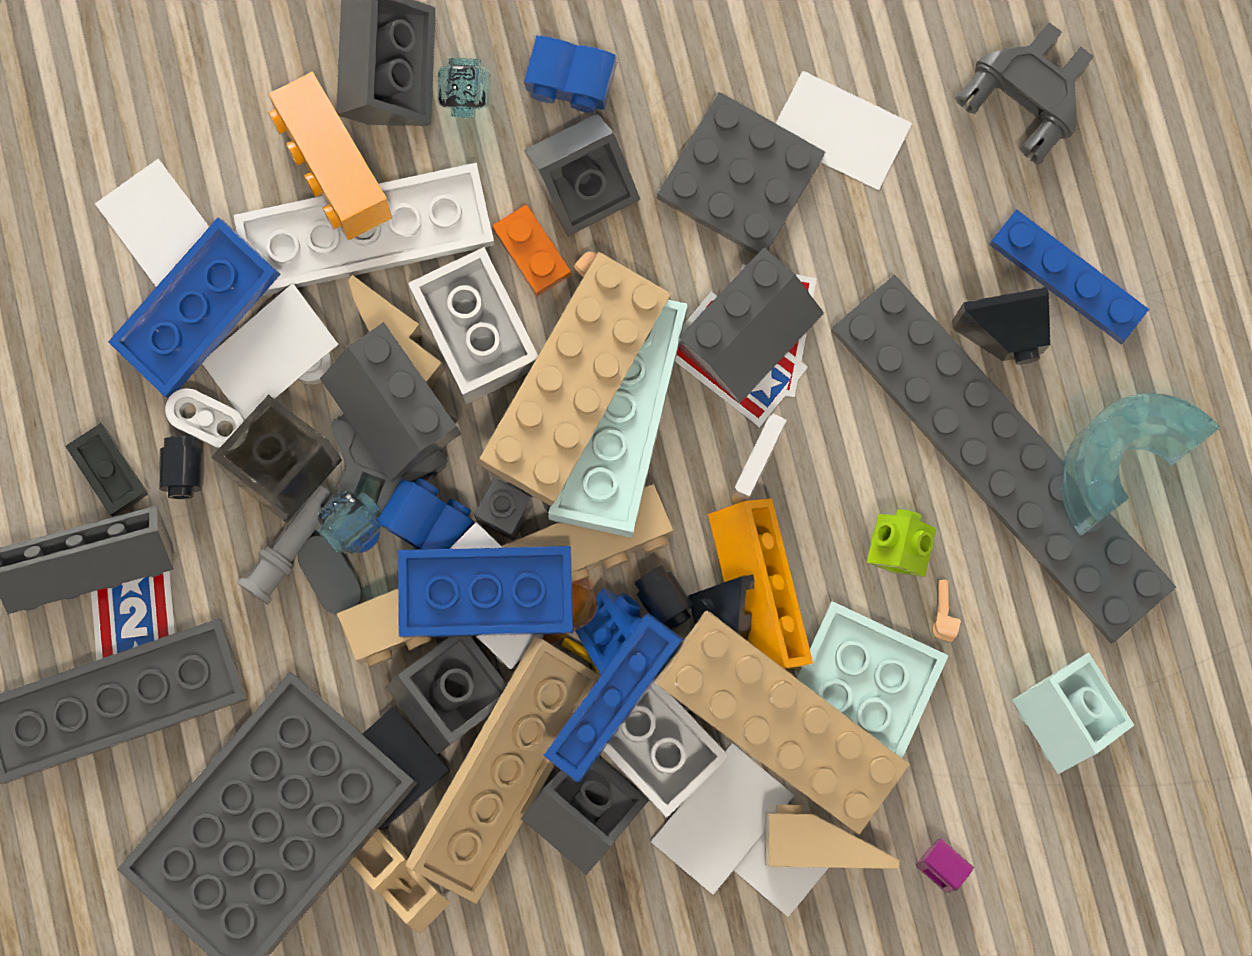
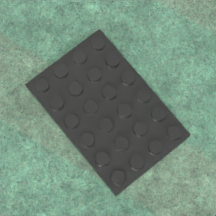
[117,672,417,956]

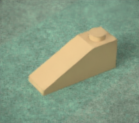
[765,805,900,869]

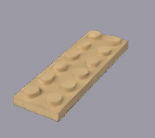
[476,252,671,506]
[654,611,910,835]
[405,636,601,904]

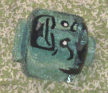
[437,58,491,118]
[316,491,381,554]

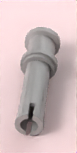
[237,483,338,605]

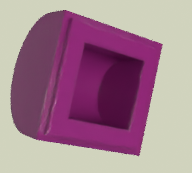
[916,838,974,893]

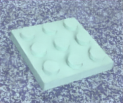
[796,601,949,758]

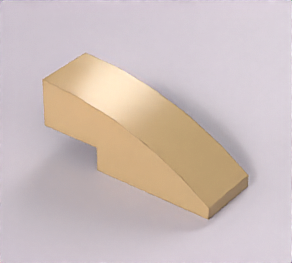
[347,275,445,389]
[349,828,451,934]

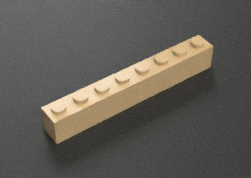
[337,484,673,667]

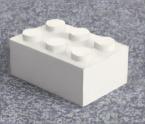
[408,247,538,404]
[603,682,730,818]

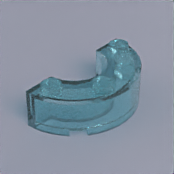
[1061,393,1221,536]

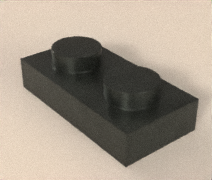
[65,423,149,517]

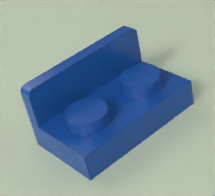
[573,588,643,675]

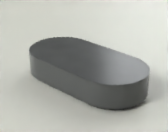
[298,536,363,615]

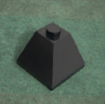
[952,287,1050,365]

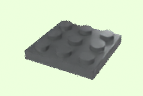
[657,92,826,255]

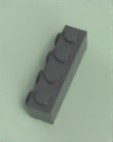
[0,506,174,614]

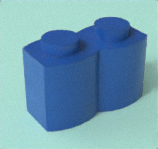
[524,36,617,113]
[376,478,475,550]

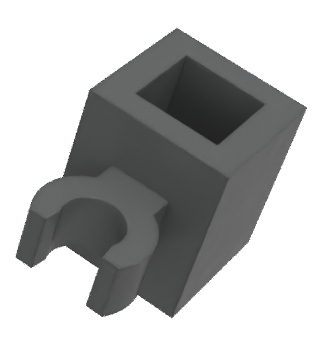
[474,478,533,541]

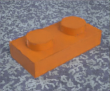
[492,204,571,297]

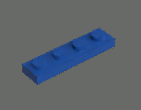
[989,209,1149,344]
[543,614,684,782]

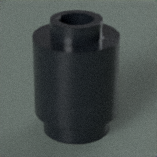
[159,436,202,500]
[634,565,693,630]

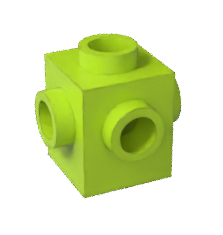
[867,509,936,577]

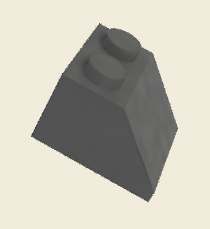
[524,113,640,236]
[385,636,507,755]
[521,757,649,875]

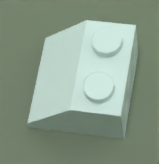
[1012,652,1134,774]

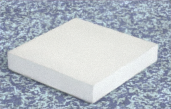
[731,413,786,504]

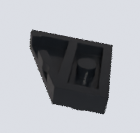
[688,575,755,641]

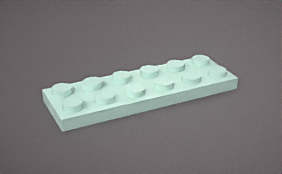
[548,300,688,538]

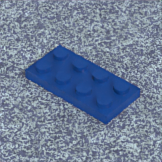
[108,217,281,398]
[398,546,573,638]

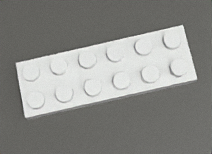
[233,163,495,296]

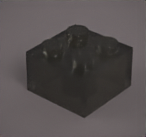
[212,394,342,523]

